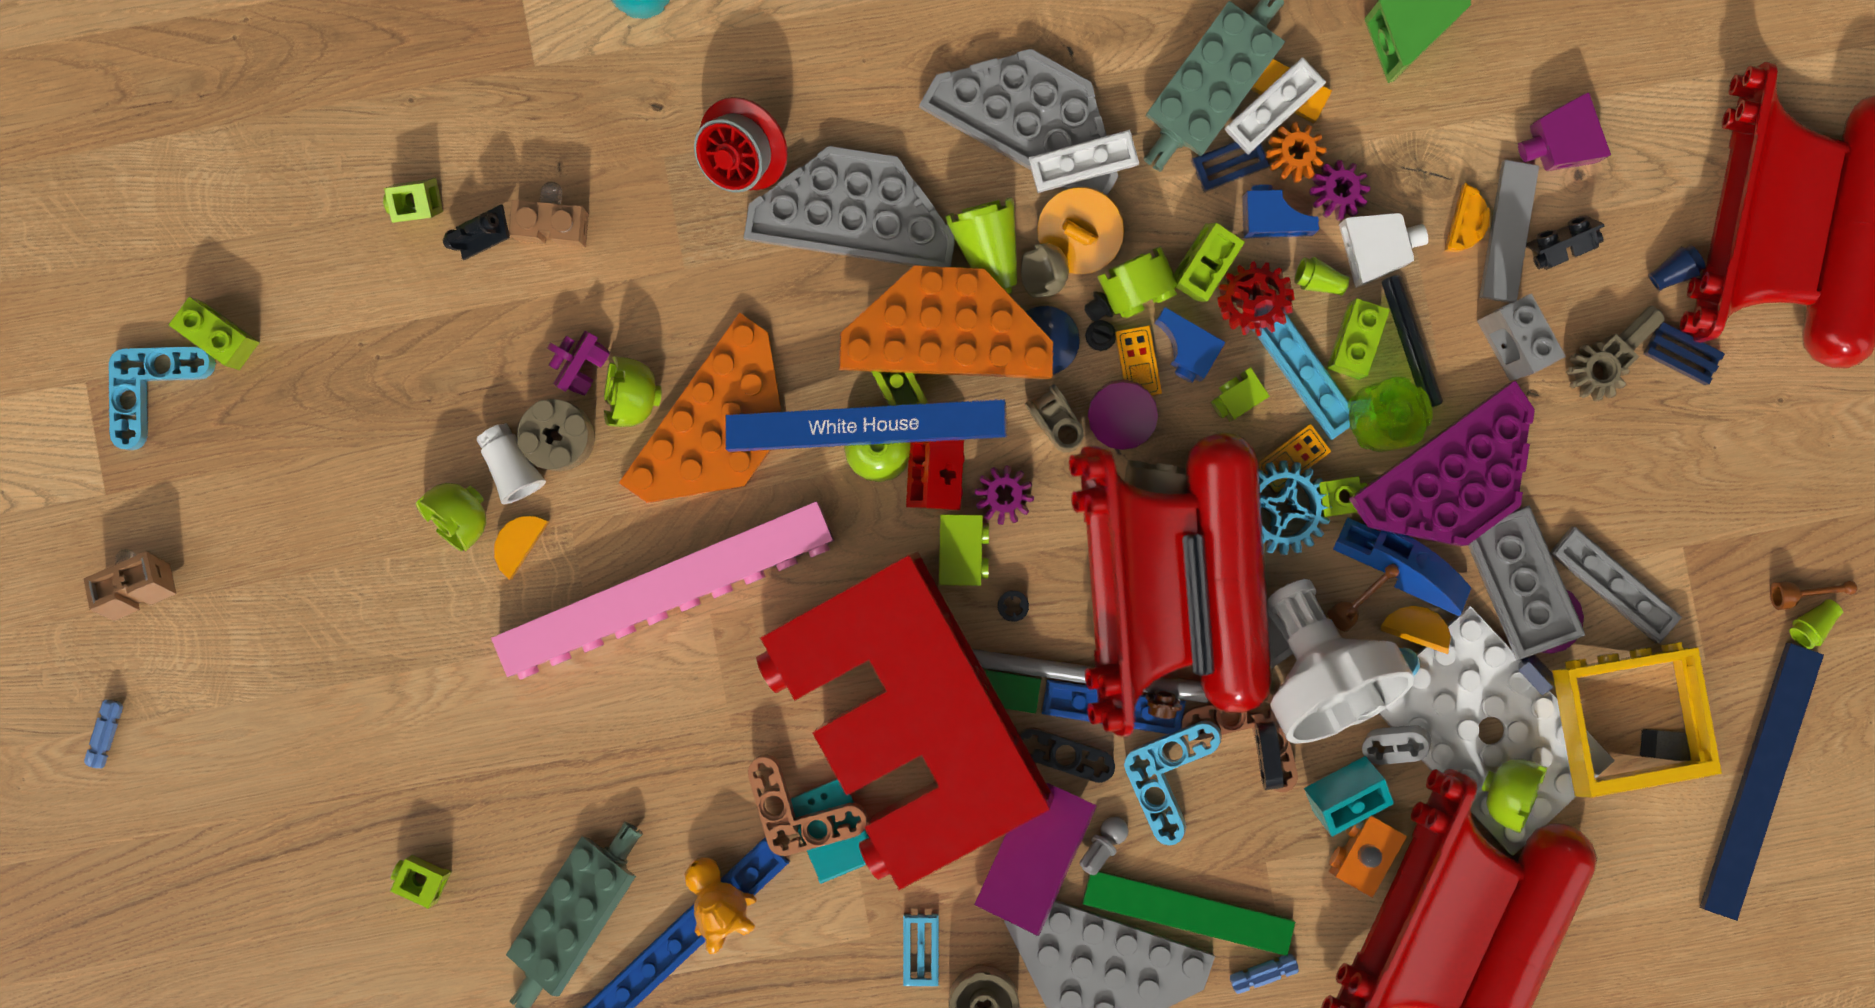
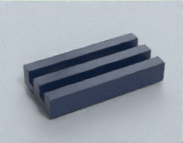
[1191,142,1270,193]
[1643,322,1725,386]

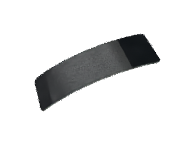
[1640,729,1691,761]

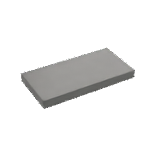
[1468,505,1585,661]

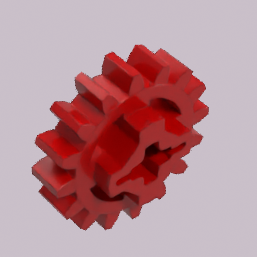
[1217,261,1295,336]

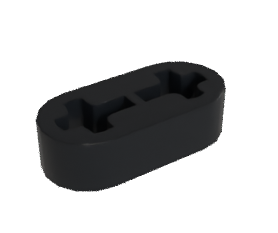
[1255,721,1284,790]

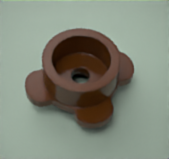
[1145,690,1182,719]

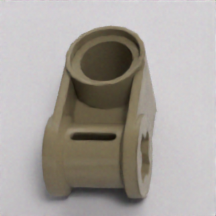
[1025,384,1084,452]

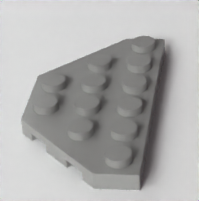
[919,49,1118,196]
[744,146,955,267]
[1004,900,1215,1008]

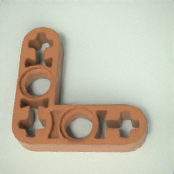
[1181,693,1298,792]
[748,754,868,856]

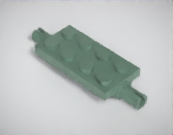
[1143,0,1285,172]
[506,822,643,1008]

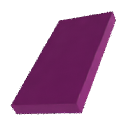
[974,782,1097,936]

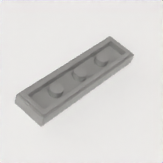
[1479,160,1539,303]
[1550,526,1682,644]

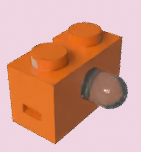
[1329,816,1407,898]

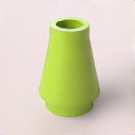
[1294,257,1350,296]
[1789,599,1843,649]

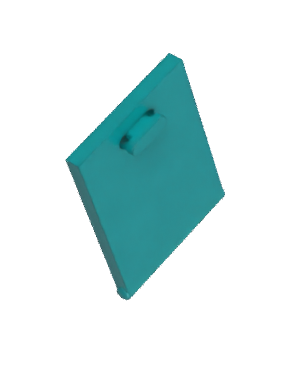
[790,779,869,884]

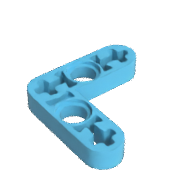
[109,347,216,450]
[1124,720,1222,846]

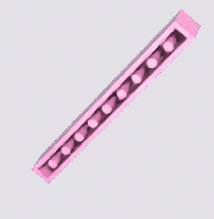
[491,501,835,680]

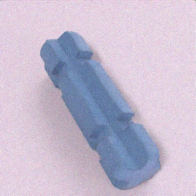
[84,700,123,769]
[1230,954,1299,994]

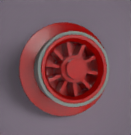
[694,97,788,193]

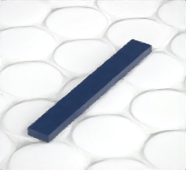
[1699,643,1824,921]

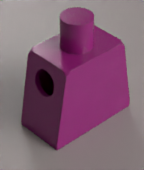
[1518,93,1611,171]

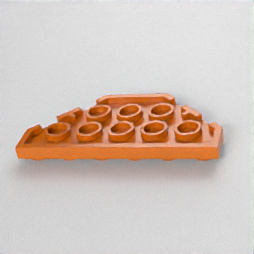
[839,265,1053,379]
[619,312,782,503]

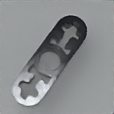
[1020,728,1115,783]

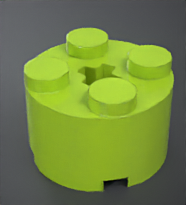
[1097,246,1178,318]

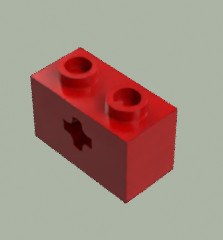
[906,440,965,510]

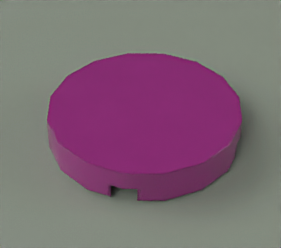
[1088,379,1158,450]

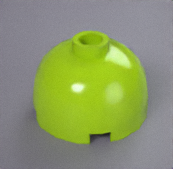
[604,356,662,427]
[844,442,911,482]
[415,483,487,552]
[1482,759,1547,833]

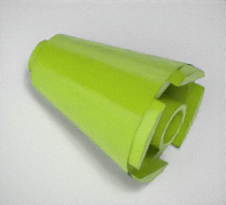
[945,197,1017,294]

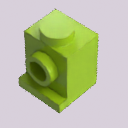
[383,178,443,223]
[1211,367,1270,422]
[1317,476,1367,517]
[390,855,452,909]

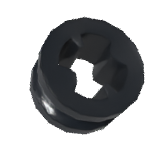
[997,590,1029,622]

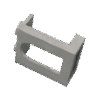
[1477,293,1566,381]

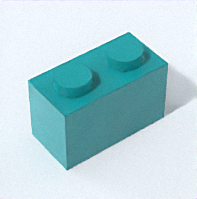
[1304,756,1394,837]

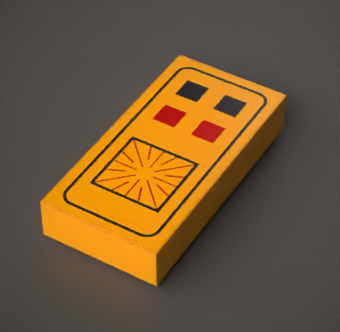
[1115,325,1162,396]
[1258,424,1332,493]

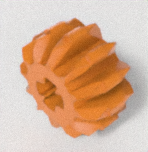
[1266,122,1327,183]

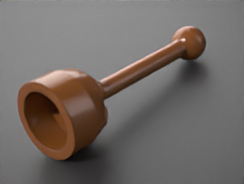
[1327,564,1399,632]
[1770,581,1857,610]

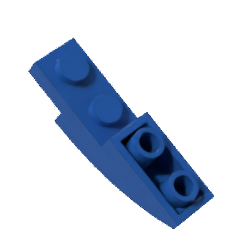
[1333,517,1471,617]

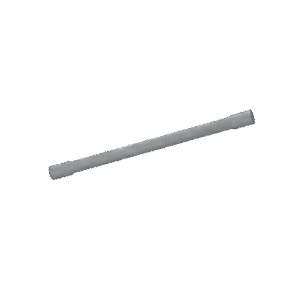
[972,649,1208,703]

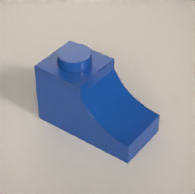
[1242,185,1319,238]
[1154,307,1226,383]

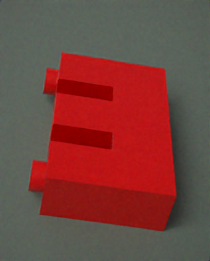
[756,551,1054,890]

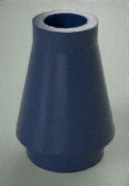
[1648,245,1706,291]

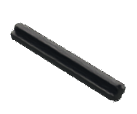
[1382,275,1443,409]
[1183,533,1215,676]

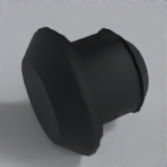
[1084,291,1114,322]
[1085,320,1116,351]

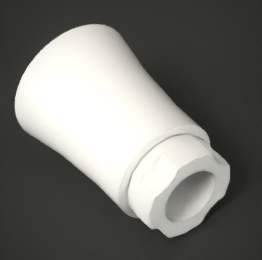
[476,423,546,504]

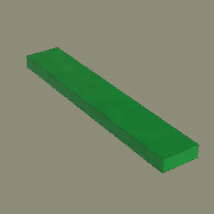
[1082,871,1296,956]

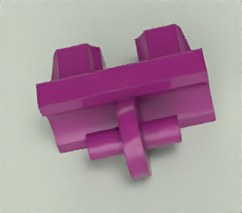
[547,330,610,396]

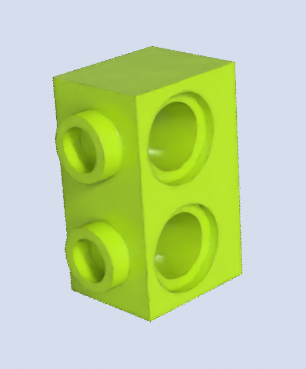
[1174,223,1245,302]
[169,297,260,370]
[1326,298,1390,380]

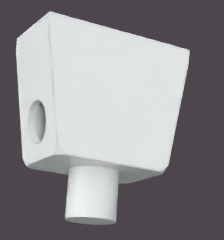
[1339,213,1428,287]

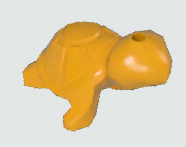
[684,857,757,954]

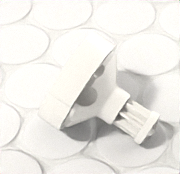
[1267,579,1415,744]

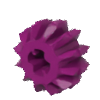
[1309,160,1370,221]
[975,465,1034,525]

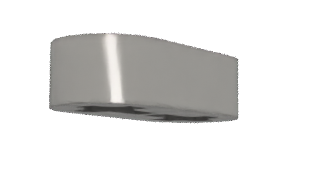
[1362,725,1431,765]

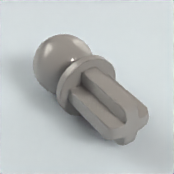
[1080,817,1129,875]

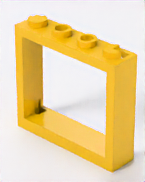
[1552,642,1722,798]

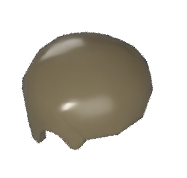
[1021,243,1069,297]

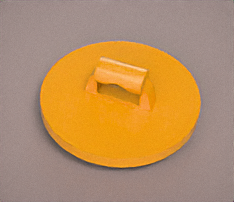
[1037,187,1125,274]

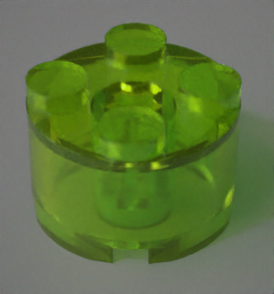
[1348,377,1433,452]

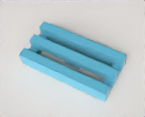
[903,913,939,986]

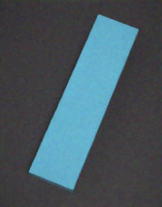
[1252,313,1361,440]

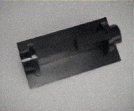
[443,204,510,260]
[1526,216,1605,270]

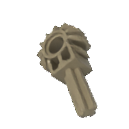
[1566,306,1665,401]

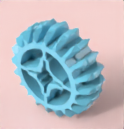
[1259,460,1332,555]

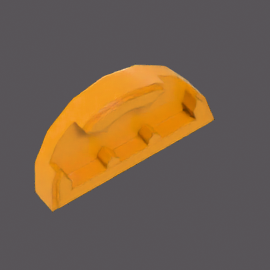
[1444,183,1491,252]
[494,516,550,580]
[1381,606,1451,654]

